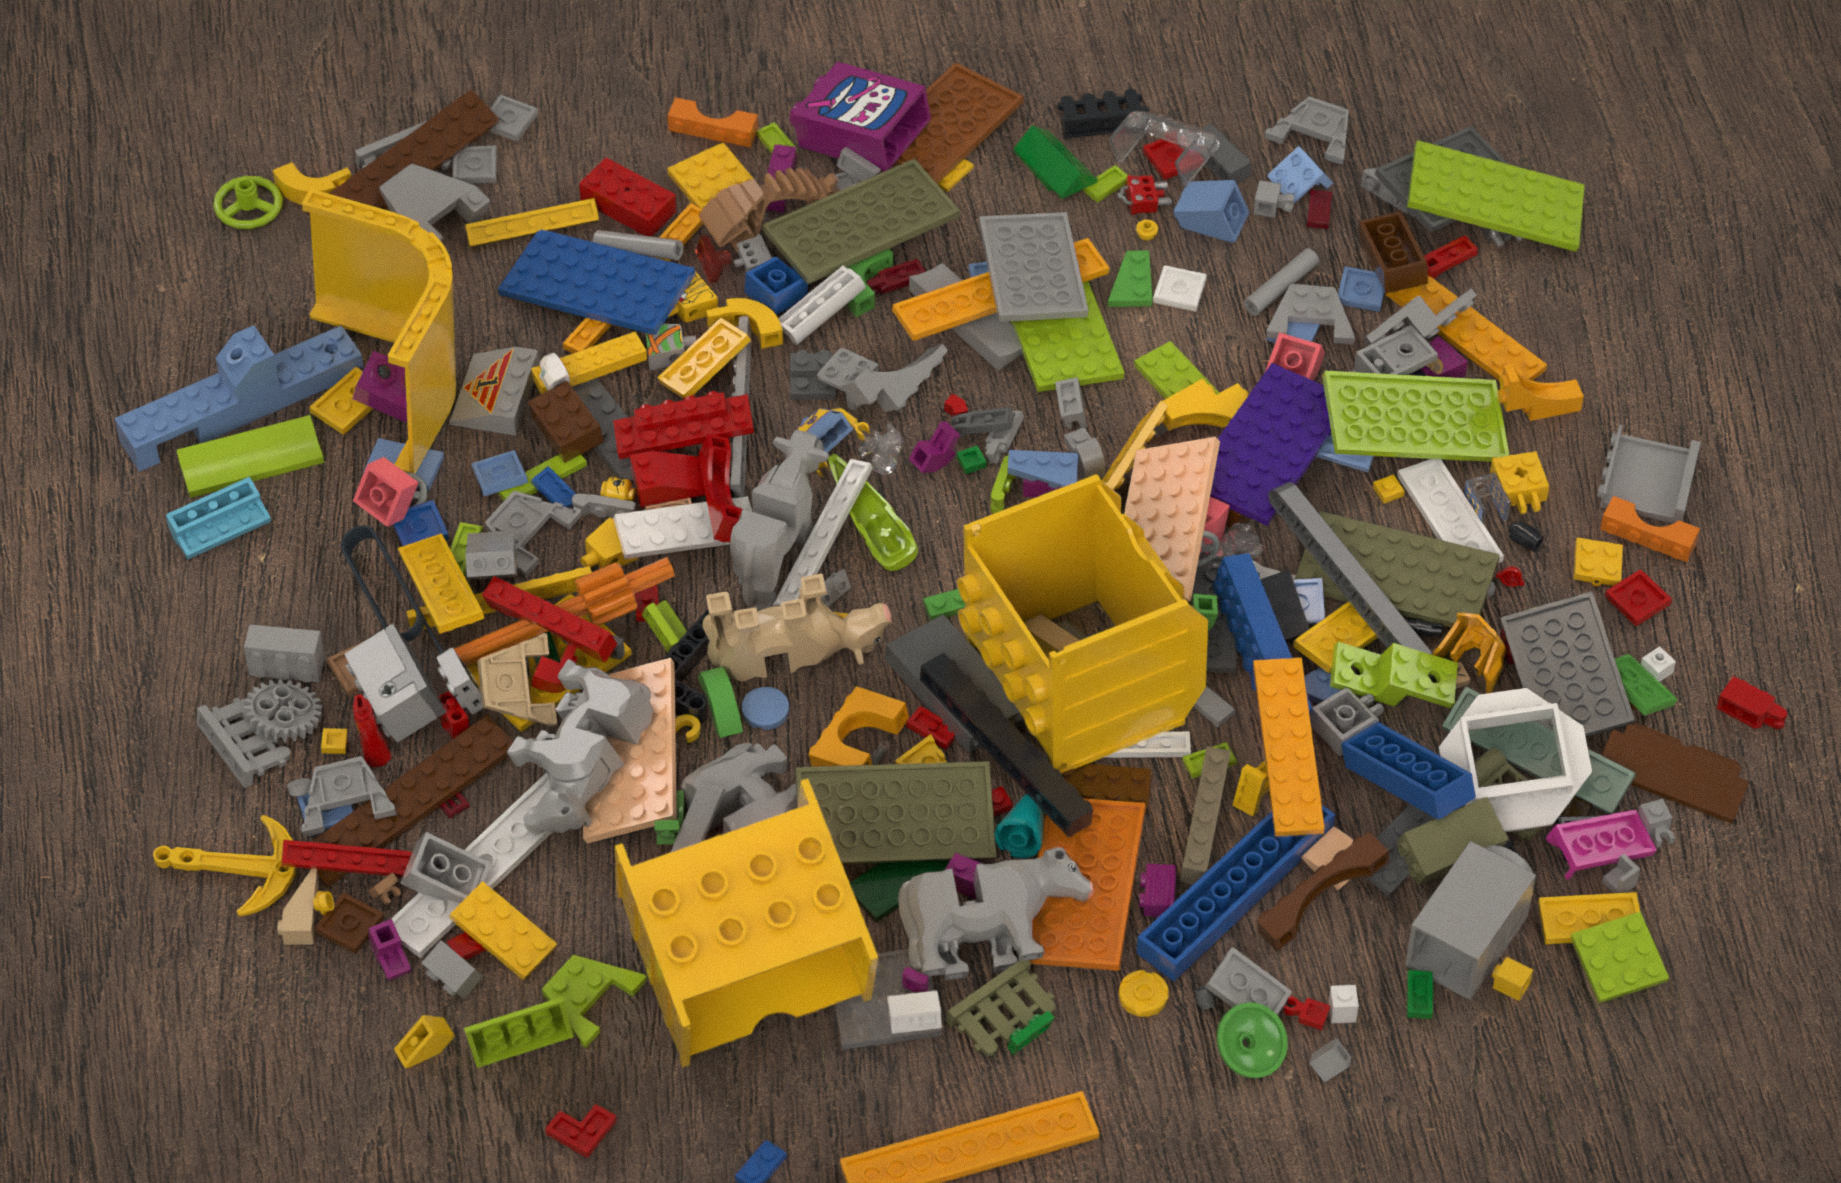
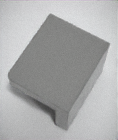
[1602,854,1640,893]
[1309,1038,1352,1082]

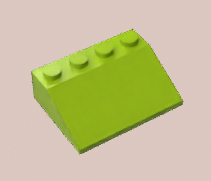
[464,997,574,1068]

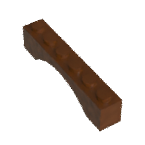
[1256,831,1390,951]

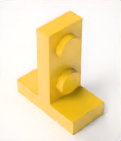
[1232,760,1269,817]

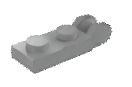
[571,493,637,518]

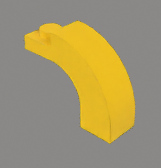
[273,162,352,205]
[706,298,783,349]

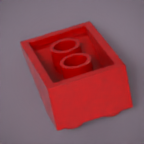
[630,451,705,507]

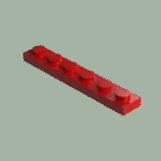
[281,840,412,877]

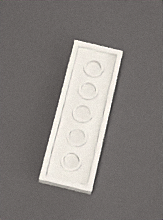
[1397,459,1504,563]
[613,496,752,559]

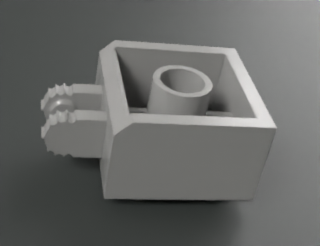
[1310,688,1384,757]

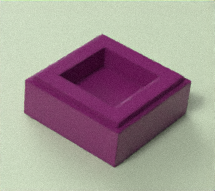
[902,967,929,993]

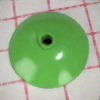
[1217,1002,1288,1078]

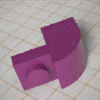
[909,422,961,473]
[369,919,411,981]

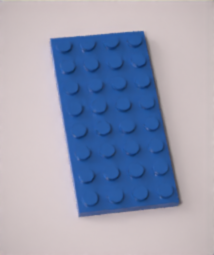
[498,230,696,335]

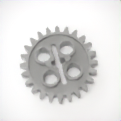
[243,679,322,742]

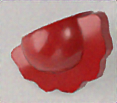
[1496,566,1525,587]

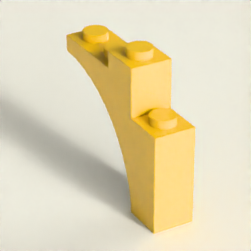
[1162,378,1249,431]

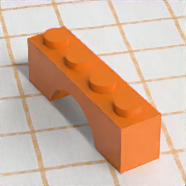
[667,97,758,148]
[1600,496,1700,562]

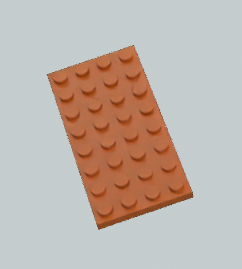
[1029,799,1146,971]

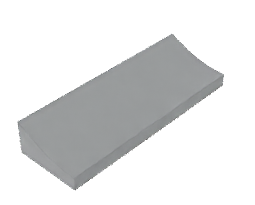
[909,263,1023,370]

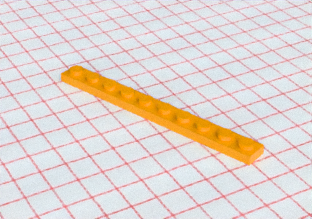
[563,203,704,354]

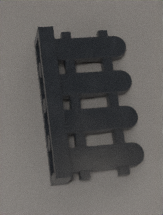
[1057,89,1150,139]

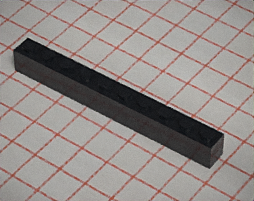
[919,653,1094,838]

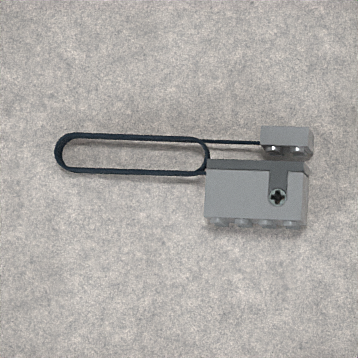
[340,525,483,743]

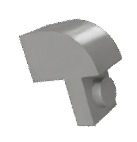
[1064,428,1105,480]

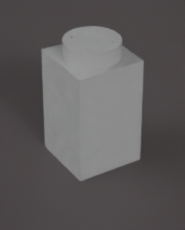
[1405,841,1536,1000]

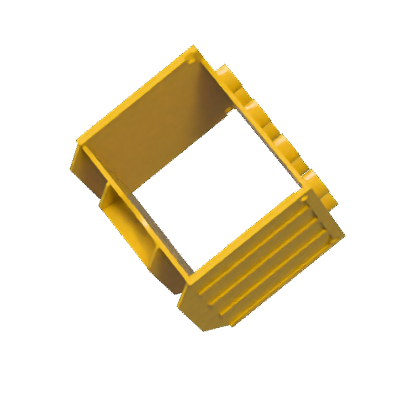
[957,474,1208,773]
[615,779,878,1067]

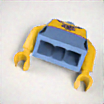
[798,408,870,477]

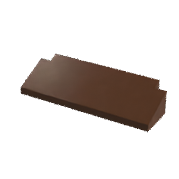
[1602,723,1749,824]

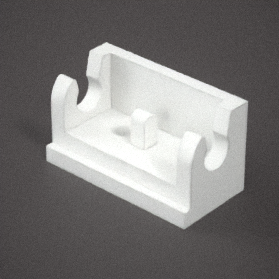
[887,991,941,1034]

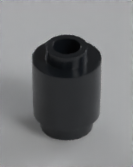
[1508,519,1544,552]

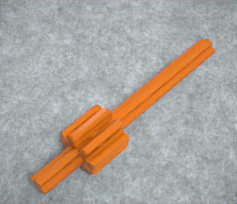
[454,557,675,666]

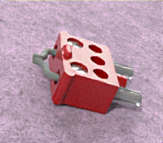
[1118,175,1172,215]

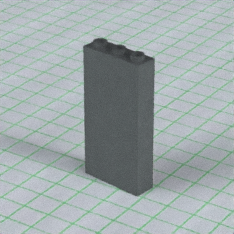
[884,615,1025,753]

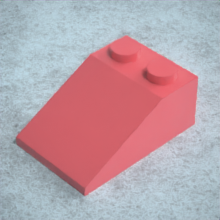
[1265,332,1325,381]

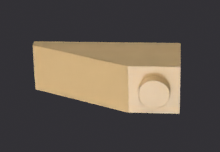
[278,869,319,945]

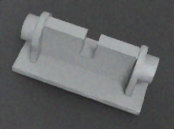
[821,569,851,607]

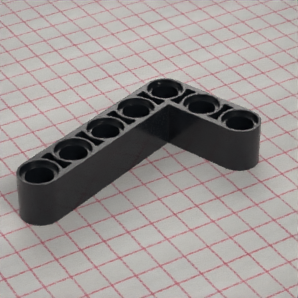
[662,610,710,723]

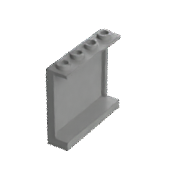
[1597,424,1701,523]

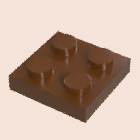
[314,892,385,954]

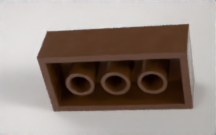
[1359,211,1428,294]

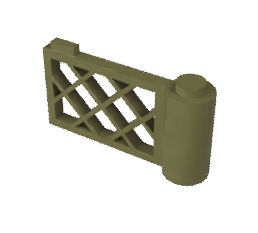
[1474,747,1546,841]

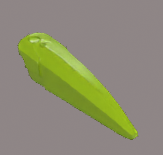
[828,454,918,571]

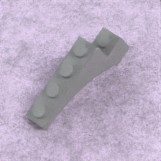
[841,344,948,412]

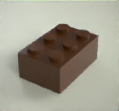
[528,381,604,463]

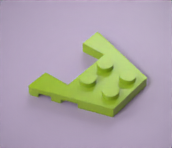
[542,955,647,1048]

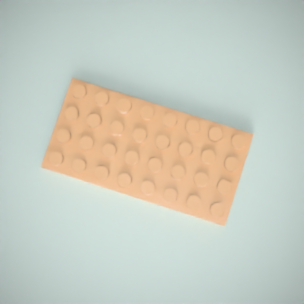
[1124,437,1220,603]
[583,658,677,843]

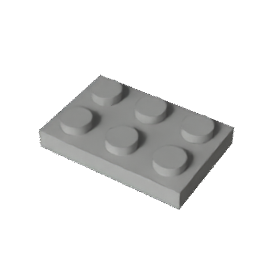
[1204,947,1292,1015]

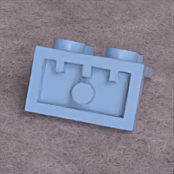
[1268,146,1333,203]

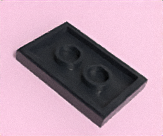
[1260,570,1310,643]

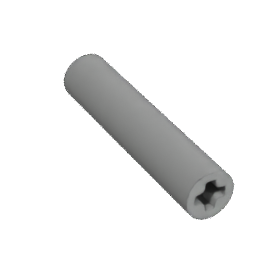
[593,230,683,260]
[1243,248,1319,316]

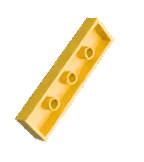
[531,332,647,394]

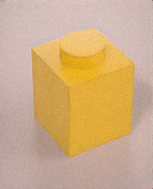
[1492,957,1533,1001]

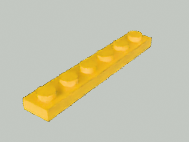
[465,198,599,247]

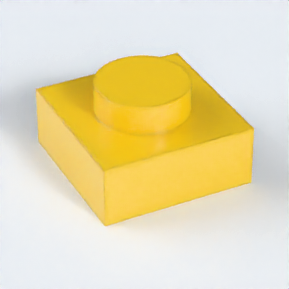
[1373,474,1405,504]
[321,728,348,754]

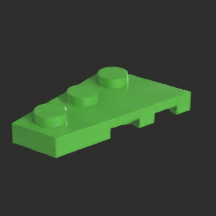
[1108,250,1152,307]

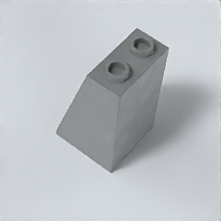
[466,531,518,580]

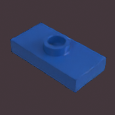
[531,466,576,508]

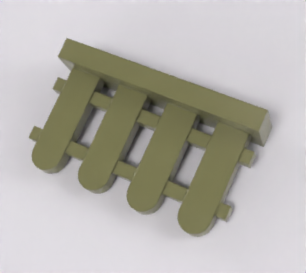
[945,960,1055,1056]

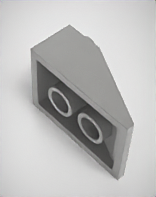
[401,832,492,903]

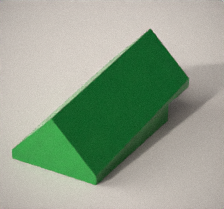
[1013,125,1098,199]

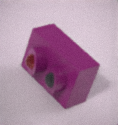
[352,351,407,423]

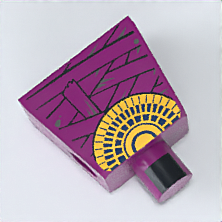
[1412,336,1468,378]

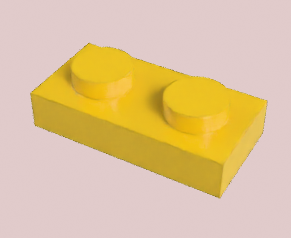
[937,159,974,192]

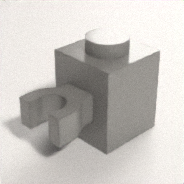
[1254,181,1294,218]
[1638,799,1675,848]

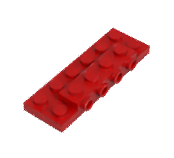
[613,391,754,460]

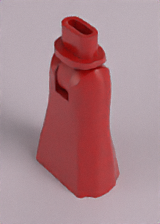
[353,694,391,767]

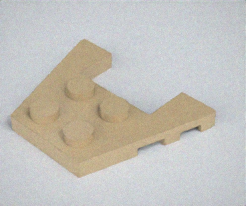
[478,633,557,726]

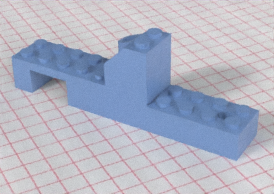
[115,325,364,472]

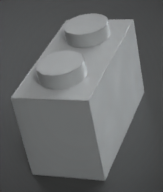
[422,941,483,999]

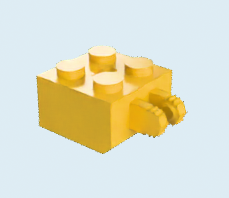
[1489,451,1549,514]

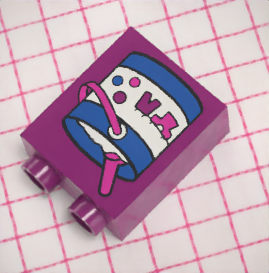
[790,61,931,172]

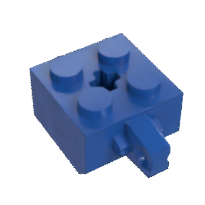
[744,256,808,315]

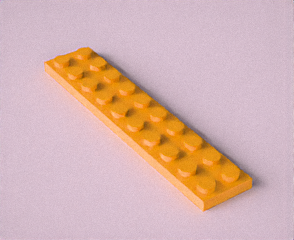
[892,238,1110,341]
[840,1091,1099,1183]

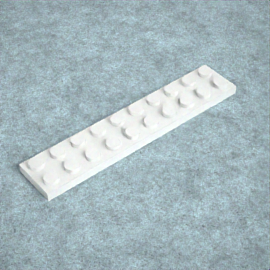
[392,773,552,958]

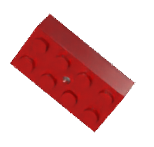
[579,157,677,237]

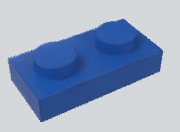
[735,1140,787,1183]

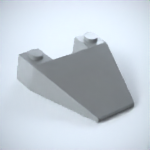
[379,163,490,241]

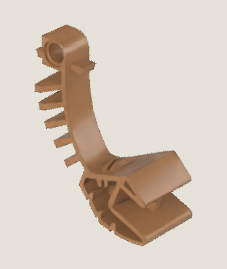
[699,168,840,252]

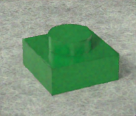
[956,446,986,474]

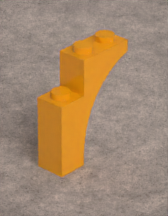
[1497,364,1584,421]

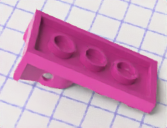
[1546,810,1657,880]

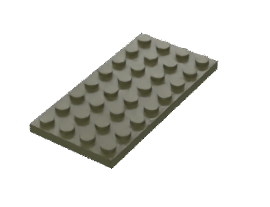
[763,159,960,284]
[1294,511,1500,628]
[795,761,996,864]

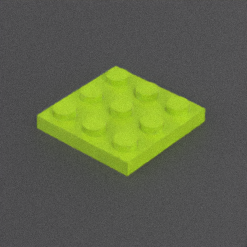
[1570,912,1669,1003]

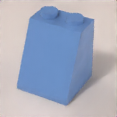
[1174,180,1249,242]

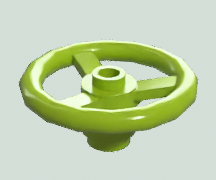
[213,176,283,229]

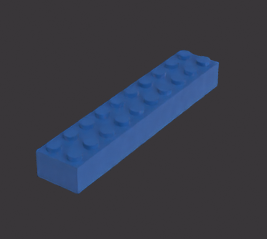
[1136,804,1335,981]

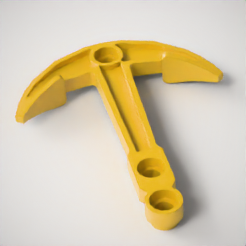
[153,815,297,917]

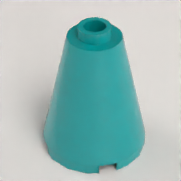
[994,794,1044,859]

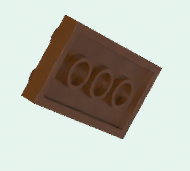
[1061,764,1151,814]

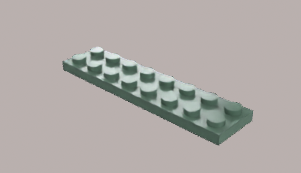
[1442,687,1636,815]

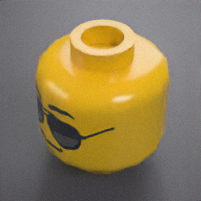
[600,476,636,502]

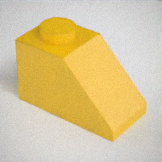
[394,1015,455,1068]

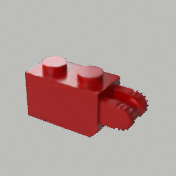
[1716,676,1788,730]

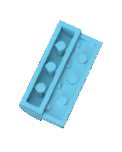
[166,477,271,560]

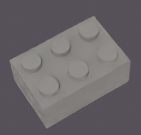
[244,624,325,682]

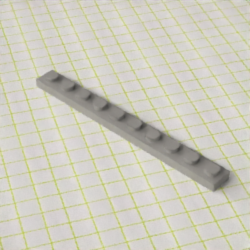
[729,316,752,498]

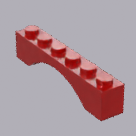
[698,433,743,543]
[482,576,617,663]

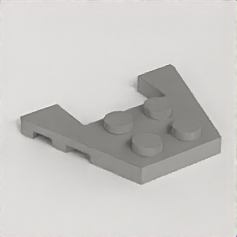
[1264,96,1349,165]
[1266,284,1355,345]
[485,491,582,577]
[301,756,397,837]

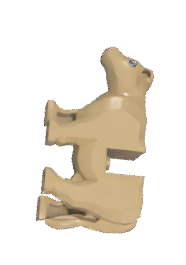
[703,574,892,682]

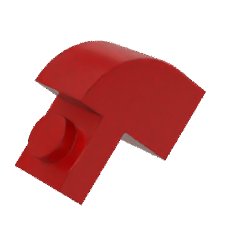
[531,644,578,693]

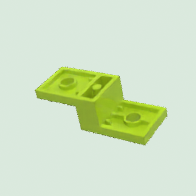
[1330,642,1458,708]

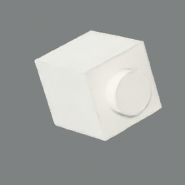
[1328,985,1358,1023]

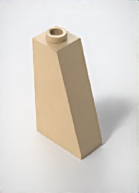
[1024,614,1080,659]

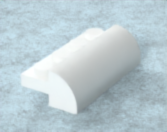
[778,265,866,345]

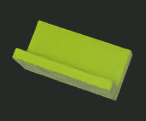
[642,600,687,653]

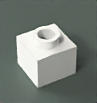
[1641,646,1676,682]

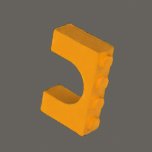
[808,686,909,767]

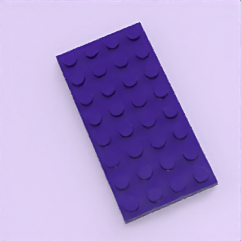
[1210,363,1332,526]

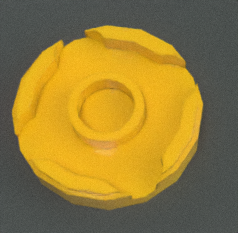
[1119,970,1168,1017]

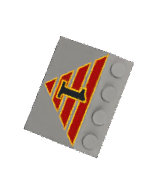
[450,347,539,436]

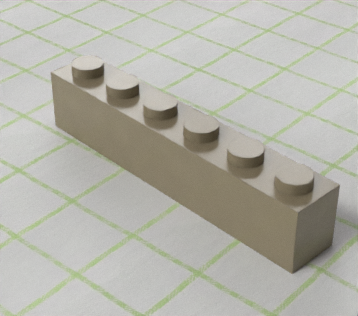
[1180,746,1231,885]

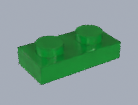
[1407,970,1433,1019]
[1007,1010,1055,1055]

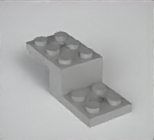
[1361,289,1477,347]
[1350,325,1438,375]

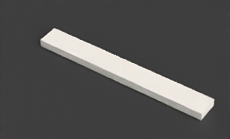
[773,459,873,606]

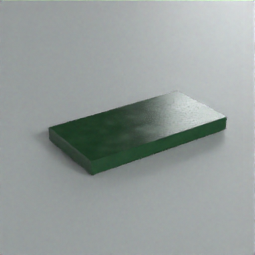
[849,861,949,922]

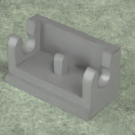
[1055,377,1087,429]

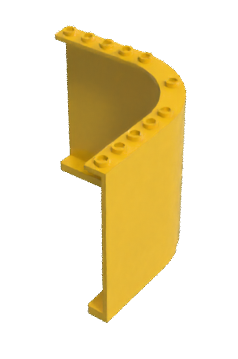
[302,189,456,474]

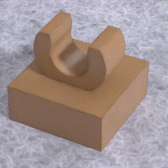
[368,873,401,905]

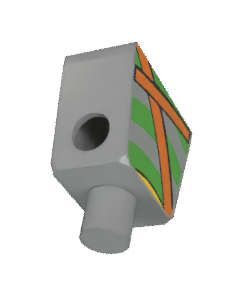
[645,324,696,370]

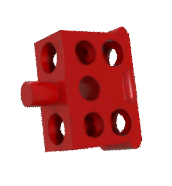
[438,691,469,739]

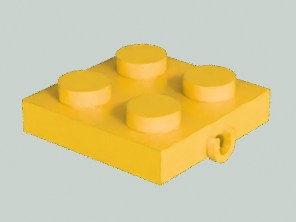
[1573,537,1623,586]

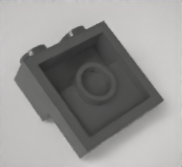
[790,350,836,400]

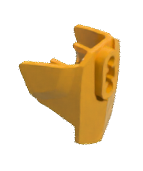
[1432,612,1506,694]

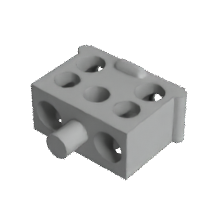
[733,234,772,272]

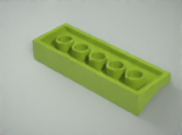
[176,415,324,498]

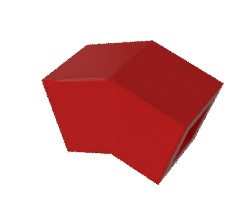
[944,394,968,417]

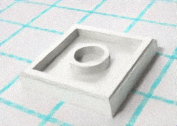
[1153,265,1207,312]

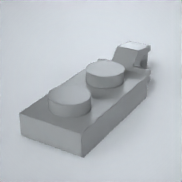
[985,411,1024,464]

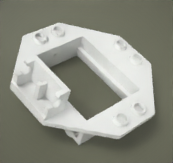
[1439,688,1592,832]

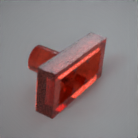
[695,235,731,283]

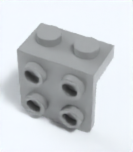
[817,348,879,411]

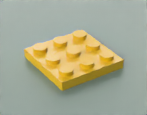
[667,143,754,209]

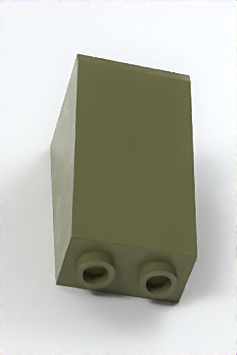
[1397,797,1509,885]

